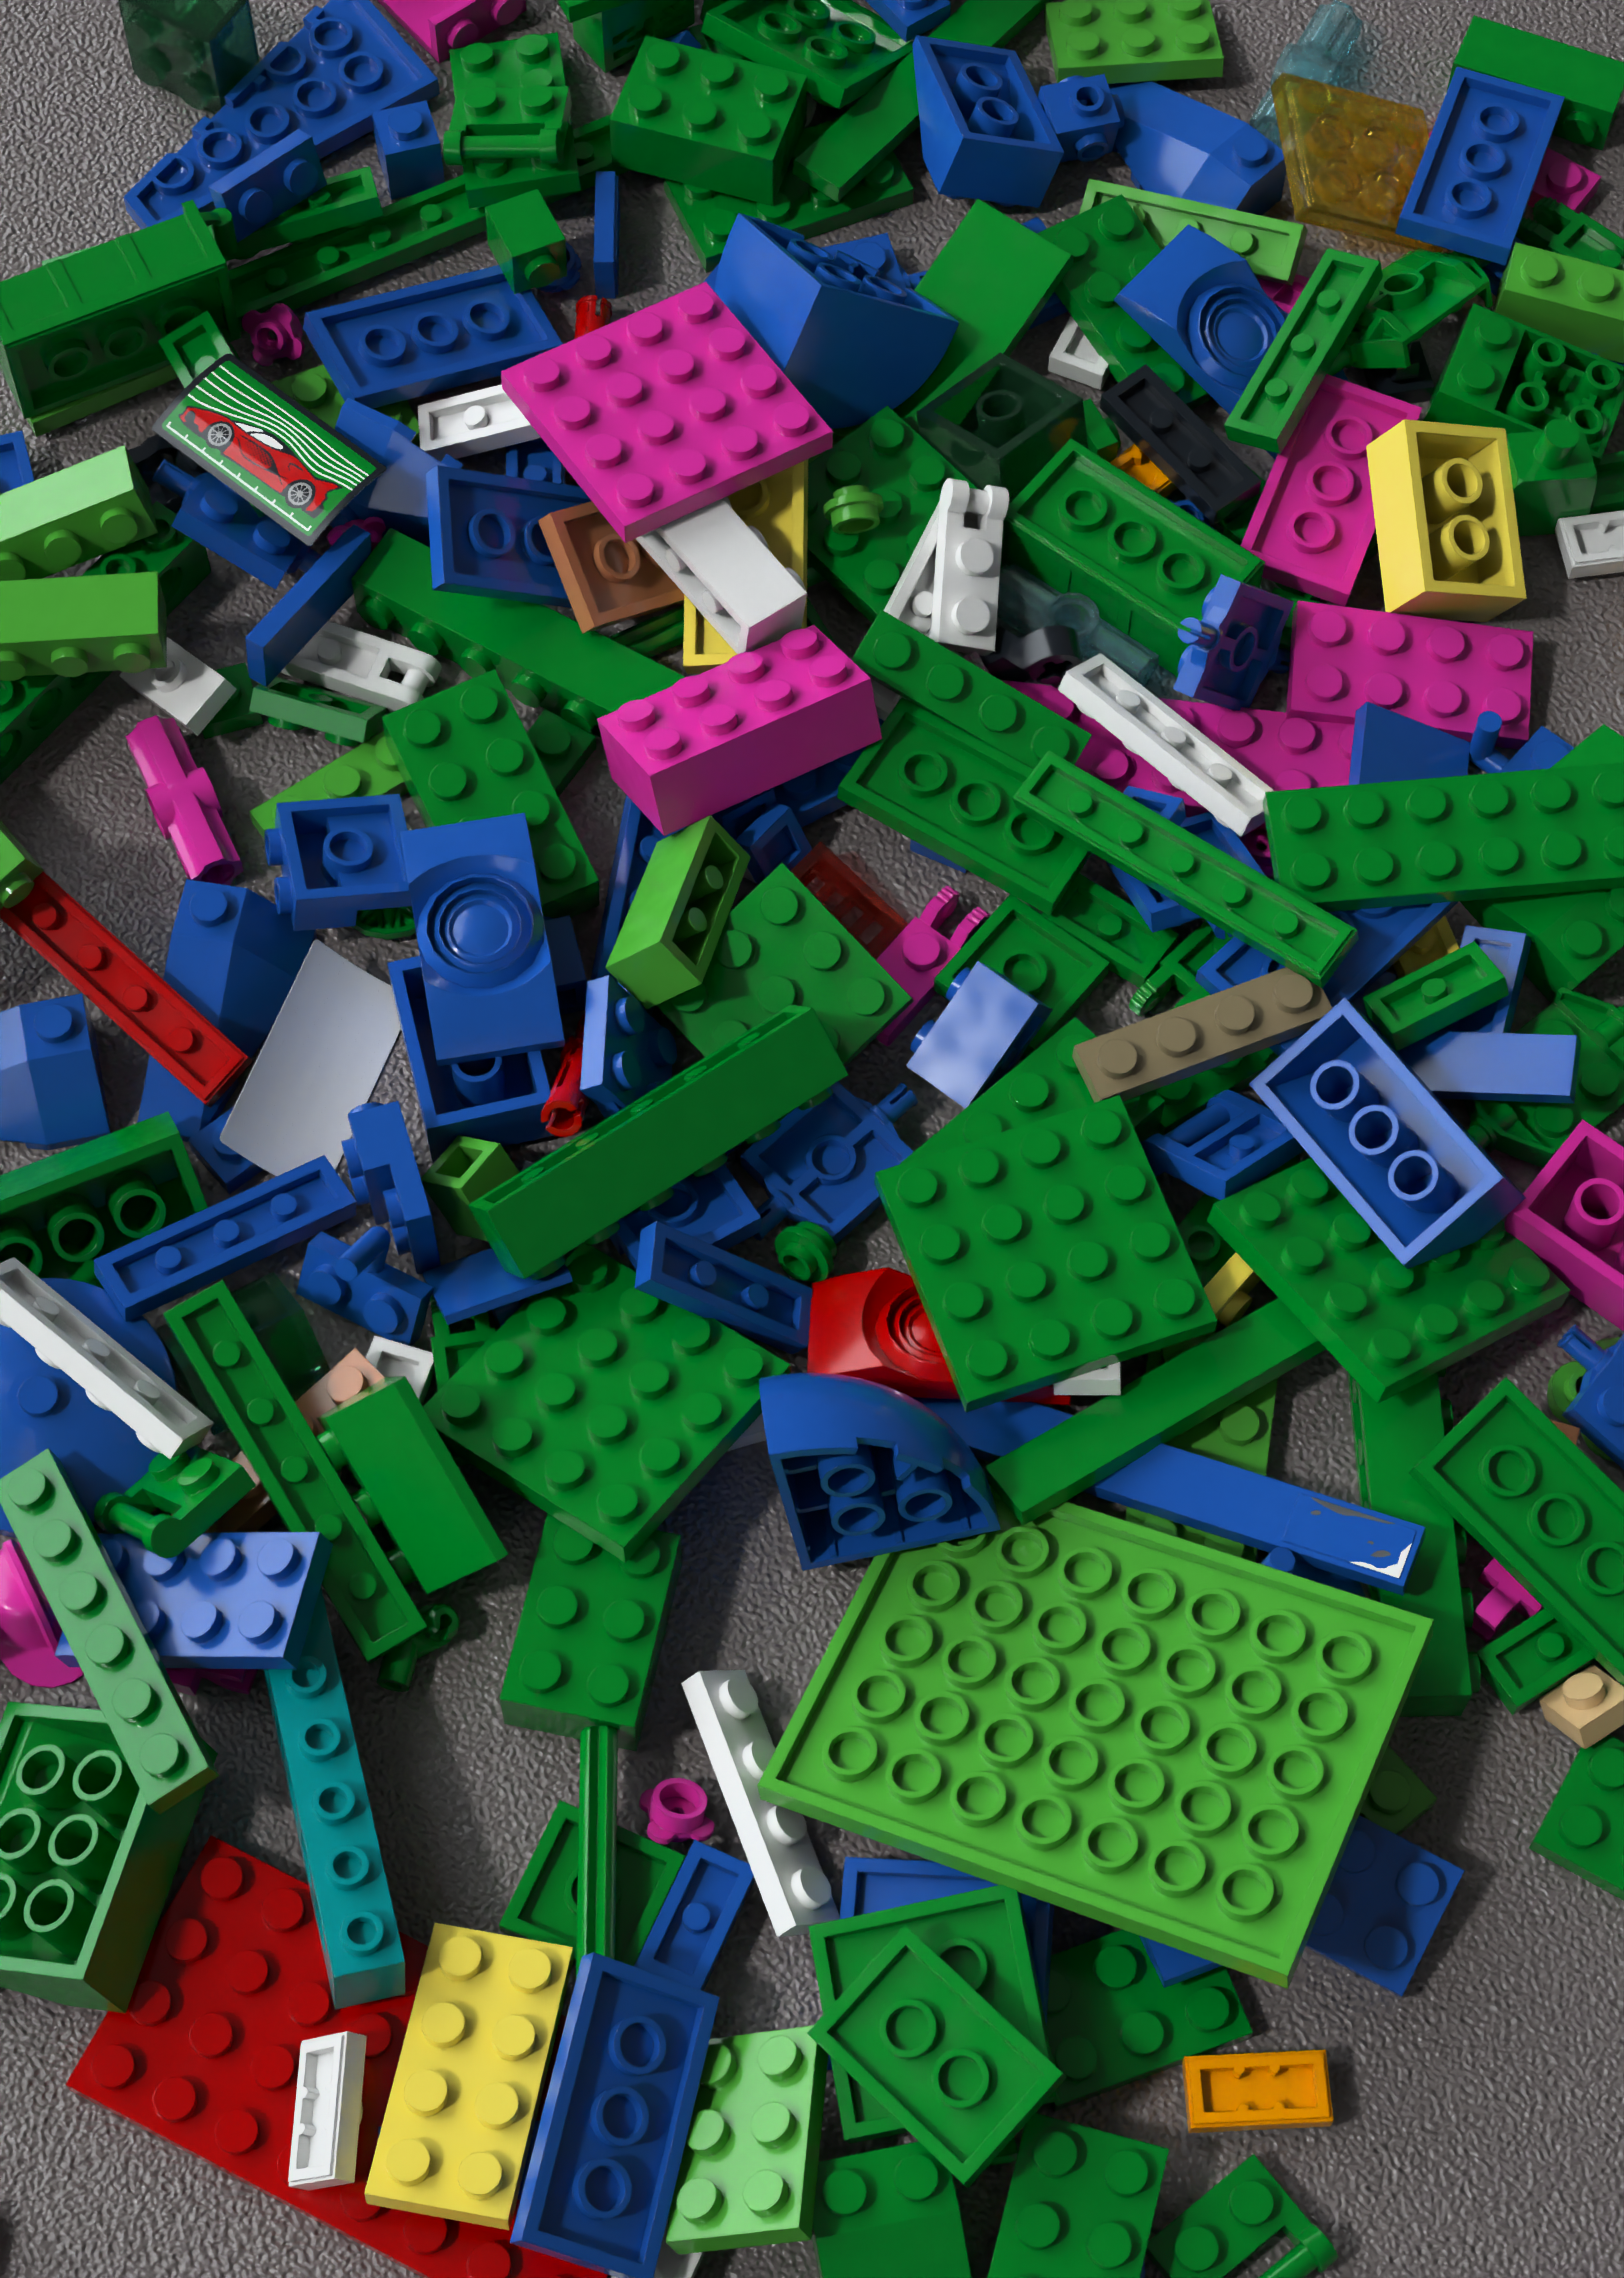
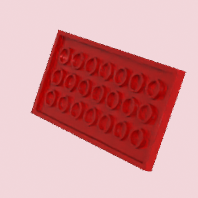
[65,1835,611,2278]

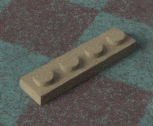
[1072,967,1332,1103]

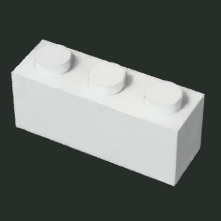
[635,496,807,654]

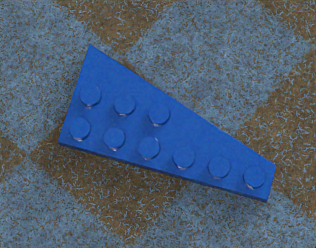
[123,0,440,230]

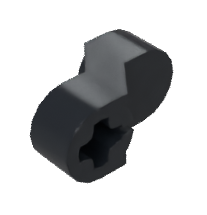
[976,625,1082,688]

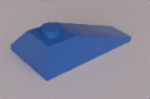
[1108,81,1289,216]
[330,398,463,547]
[137,879,317,1142]
[0,993,111,1150]

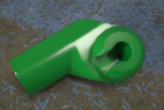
[376,1603,460,1692]

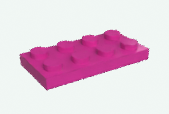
[1240,374,1422,607]
[1286,600,1534,750]

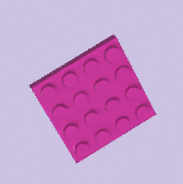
[501,282,833,543]

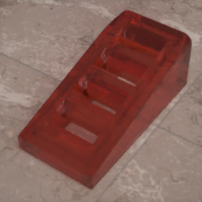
[791,842,908,960]

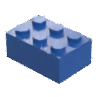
[387,956,554,1163]

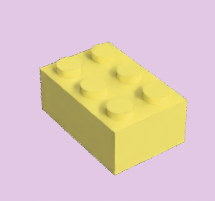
[1366,419,1527,622]

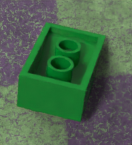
[811,2141,971,2278]

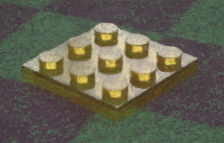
[1271,72,1445,252]

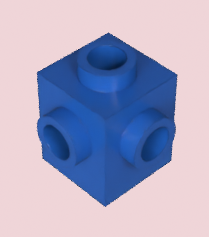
[1038,74,1124,163]

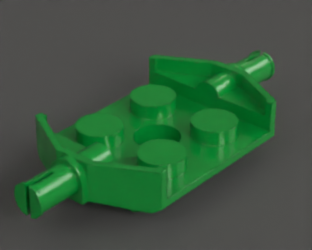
[1327,248,1493,376]
[1463,987,1624,1167]

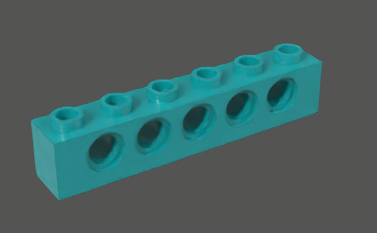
[263,1588,405,2009]

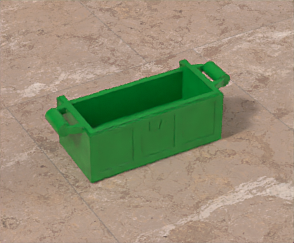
[0,200,241,419]
[1000,438,1265,678]

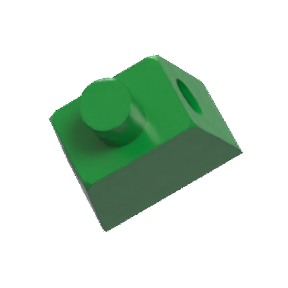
[1506,419,1597,536]

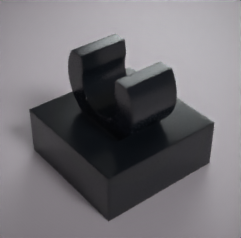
[1362,341,1434,404]

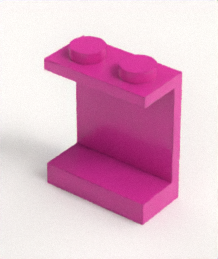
[377,0,526,63]

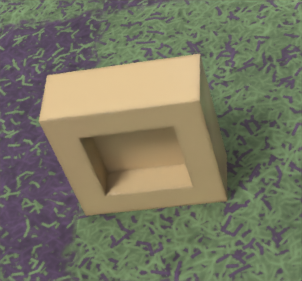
[1539,1664,1624,1749]

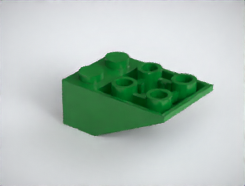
[1422,303,1624,464]

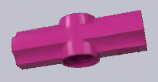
[125,715,243,885]

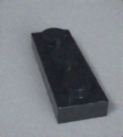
[1100,364,1261,525]

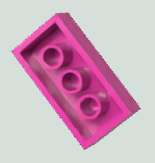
[597,625,882,836]
[1504,1119,1624,1331]

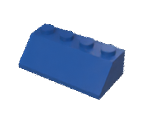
[1249,997,1526,1269]

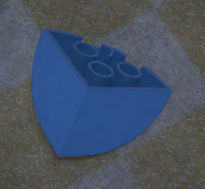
[714,213,959,429]
[759,1373,1001,1571]

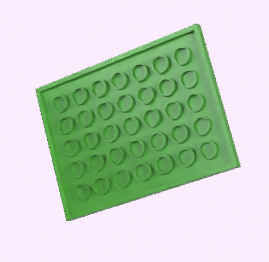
[757,1484,1434,1989]

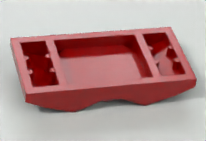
[807,1267,1071,1405]

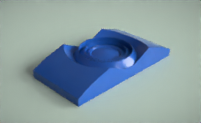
[1113,224,1349,459]
[400,813,565,1066]

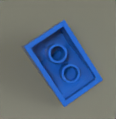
[912,35,1064,208]

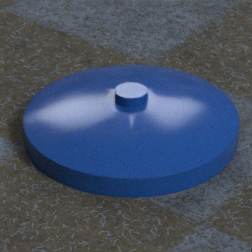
[0,1278,179,1538]

